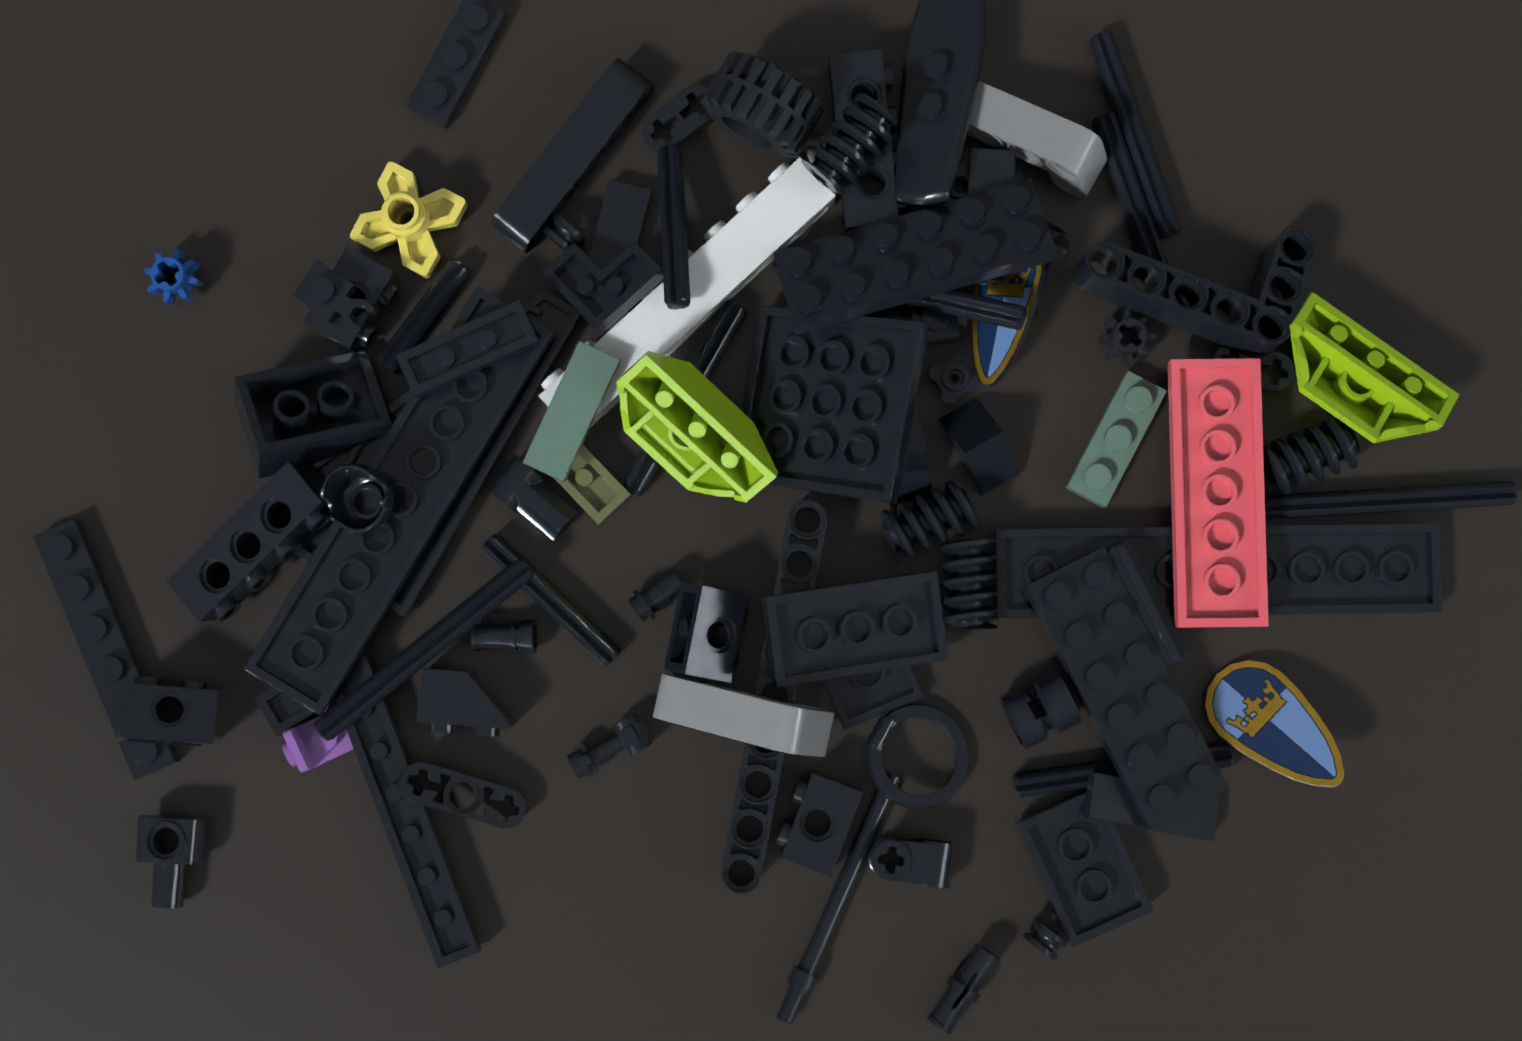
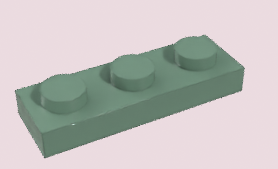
[1065,371,1167,508]

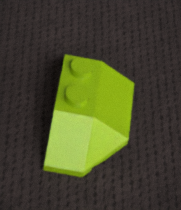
[1289,292,1460,443]
[616,351,778,503]

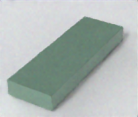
[522,341,621,482]

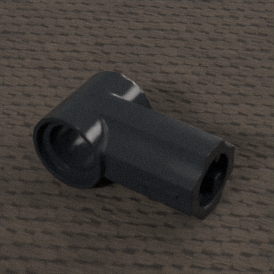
[486,454,579,541]

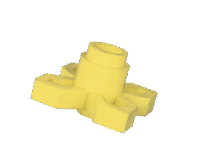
[350,162,468,279]

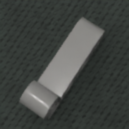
[967,81,1108,199]
[653,673,834,757]

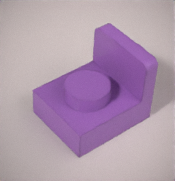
[282,715,354,773]

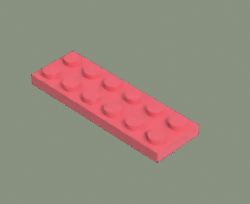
[1168,358,1269,628]

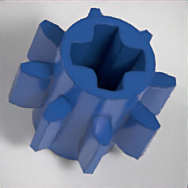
[143,249,203,306]

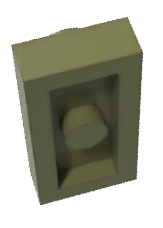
[553,444,631,525]

